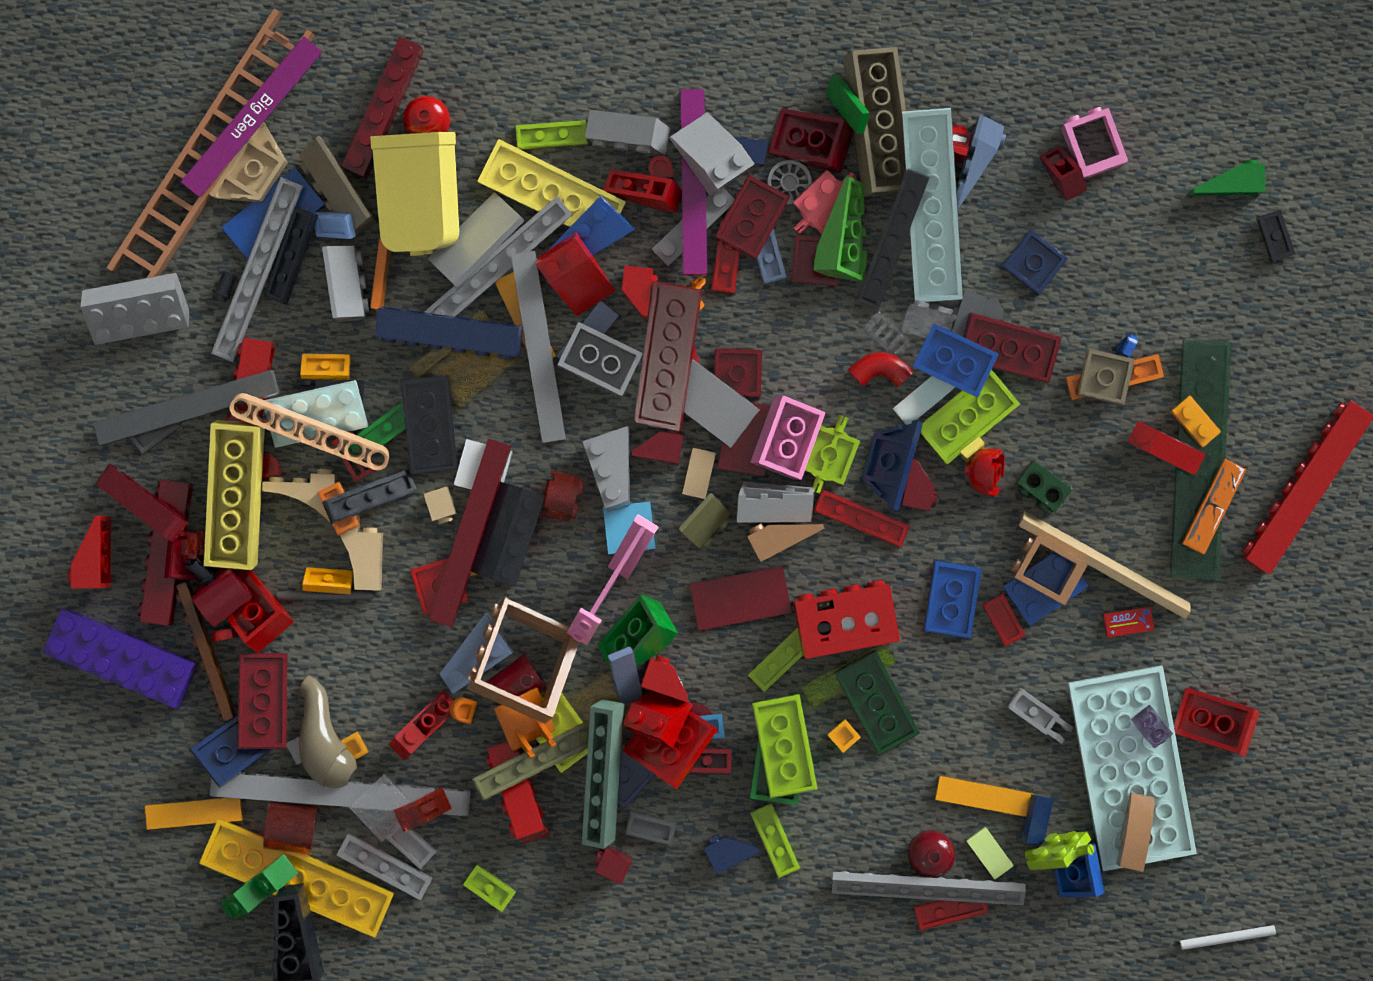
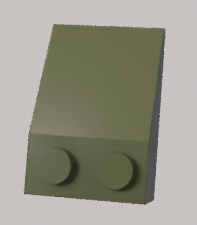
[678,493,731,549]

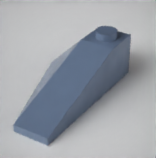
[956,115,1006,210]

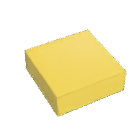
[960,437,985,463]

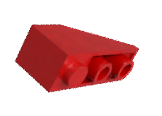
[388,690,454,761]

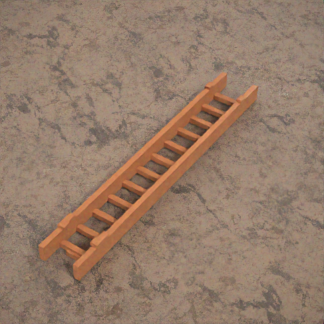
[107,9,315,278]

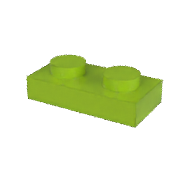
[463,864,516,912]

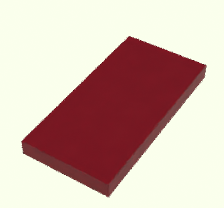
[964,313,1062,383]
[689,566,792,631]
[237,653,288,750]

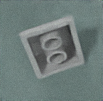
[670,112,754,196]

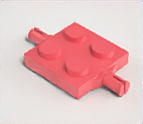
[792,170,857,235]

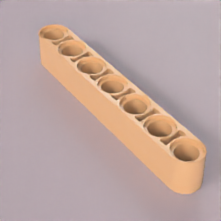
[230,393,389,470]

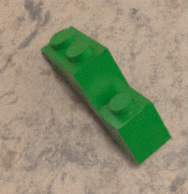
[220,854,298,920]

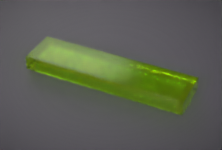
[801,644,896,708]

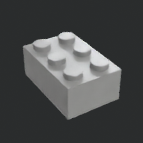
[557,322,643,398]

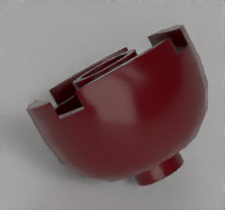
[907,830,955,878]

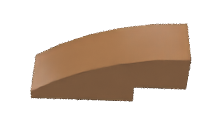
[1116,792,1155,872]

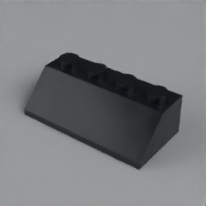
[471,482,545,587]

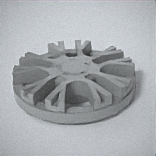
[767,160,812,205]

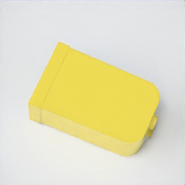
[370,132,459,256]

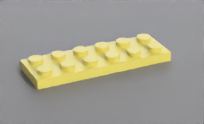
[477,139,626,228]

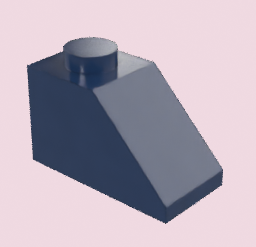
[704,834,760,874]

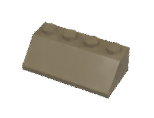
[299,136,377,236]

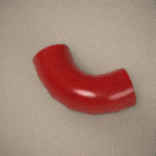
[847,352,914,388]

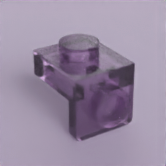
[1131,705,1173,748]

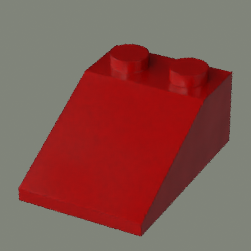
[536,232,616,316]
[67,516,111,588]
[226,569,294,653]
[1174,687,1260,758]

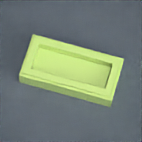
[966,826,1014,880]

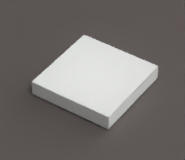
[454,439,512,490]

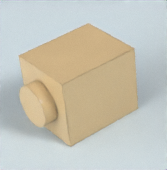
[424,487,457,524]

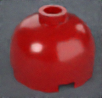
[403,96,451,134]
[965,448,1005,497]

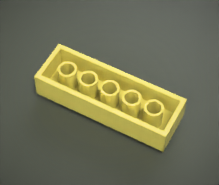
[204,420,265,570]

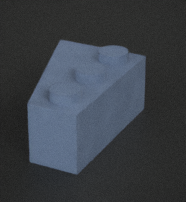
[440,613,514,693]

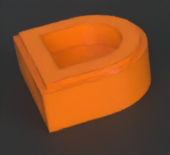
[450,697,477,725]

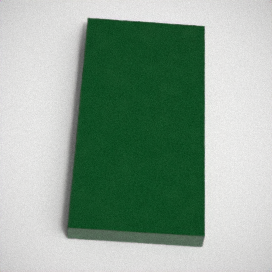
[833,650,920,756]

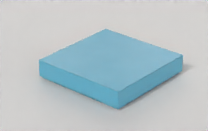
[603,502,656,554]

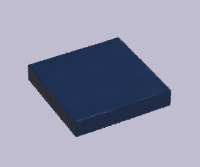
[1002,229,1068,296]
[618,743,655,809]

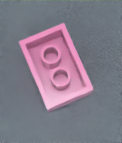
[750,395,825,480]

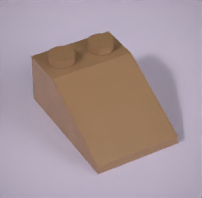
[746,523,825,562]

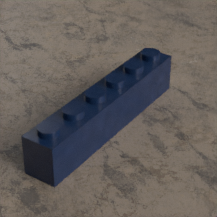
[375,306,523,360]

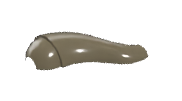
[299,675,357,788]

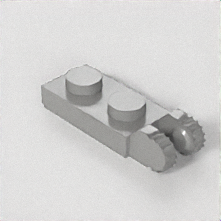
[1006,688,1073,744]

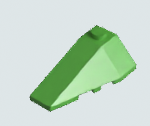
[814,177,867,282]

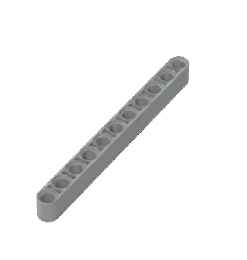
[210,773,471,816]

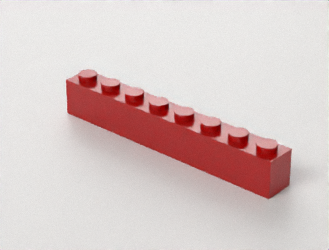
[1241,400,1373,575]

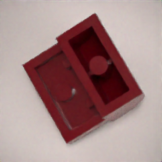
[192,568,252,627]

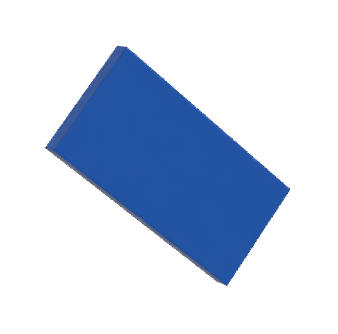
[222,168,326,259]

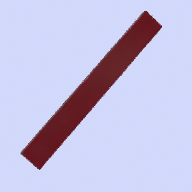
[429,439,512,627]

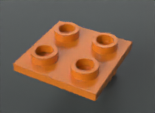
[494,687,556,759]

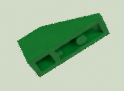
[1189,160,1265,196]

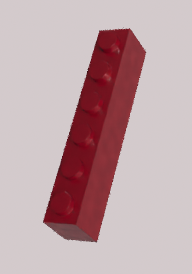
[341,37,424,180]
[138,480,194,626]

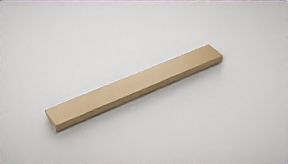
[1019,511,1190,618]

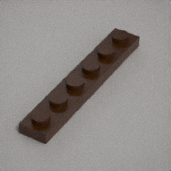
[175,582,237,721]

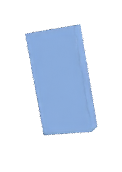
[314,212,356,239]

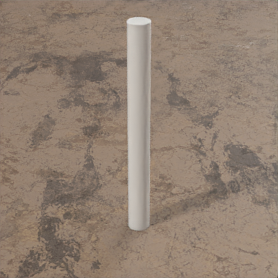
[1179,925,1276,950]

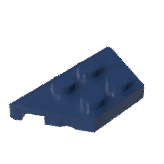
[861,420,923,511]

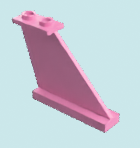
[567,514,658,645]

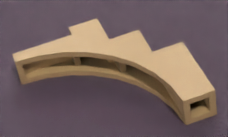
[262,469,383,590]

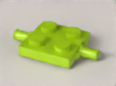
[805,415,860,494]
[1025,831,1094,870]

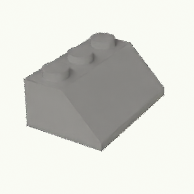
[322,246,370,323]

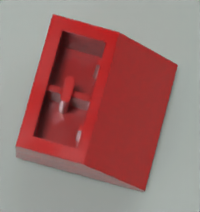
[622,266,658,321]

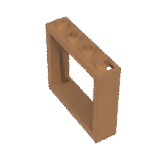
[467,598,579,724]

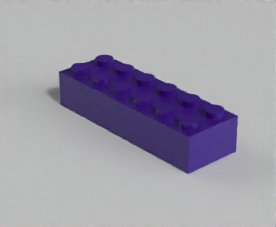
[43,608,199,708]

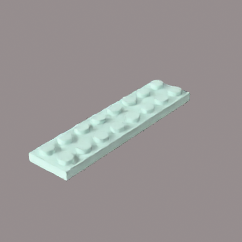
[902,108,963,303]

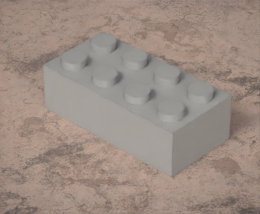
[80,273,189,345]

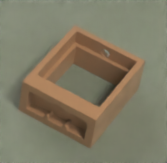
[1011,535,1088,605]

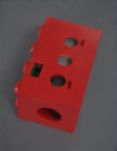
[792,580,900,659]

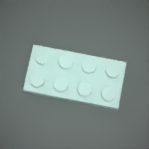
[264,380,368,448]

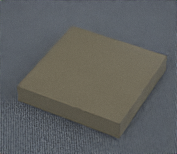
[1076,348,1135,406]

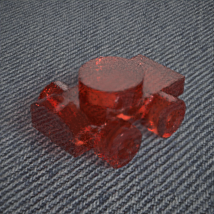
[181,529,206,559]

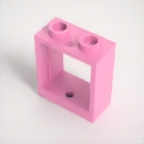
[1061,107,1128,179]

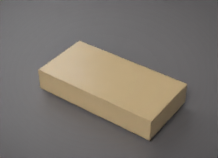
[682,448,716,499]

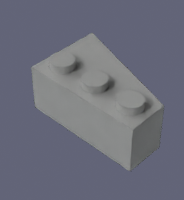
[585,110,671,156]
[583,426,630,513]
[737,481,814,524]

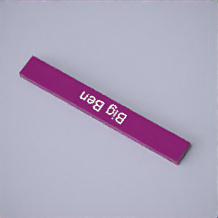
[181,36,323,197]

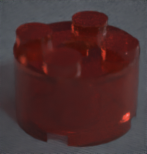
[541,470,583,522]

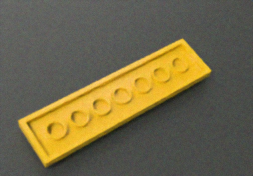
[199,819,395,938]

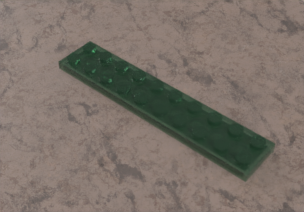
[1170,339,1232,579]

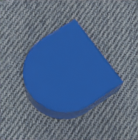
[1115,334,1138,358]

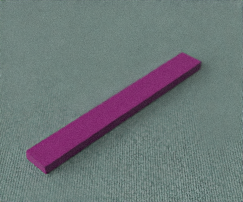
[681,89,707,276]

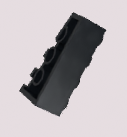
[272,883,324,981]

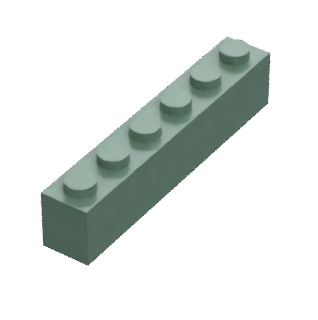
[582,699,624,849]

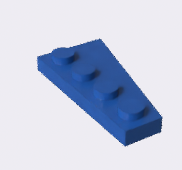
[550,196,635,255]

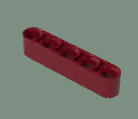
[95,464,189,543]

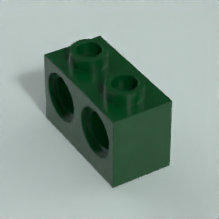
[1014,460,1073,513]

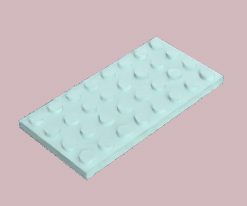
[1068,666,1197,871]

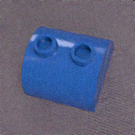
[1054,843,1105,897]

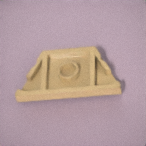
[209,123,288,202]

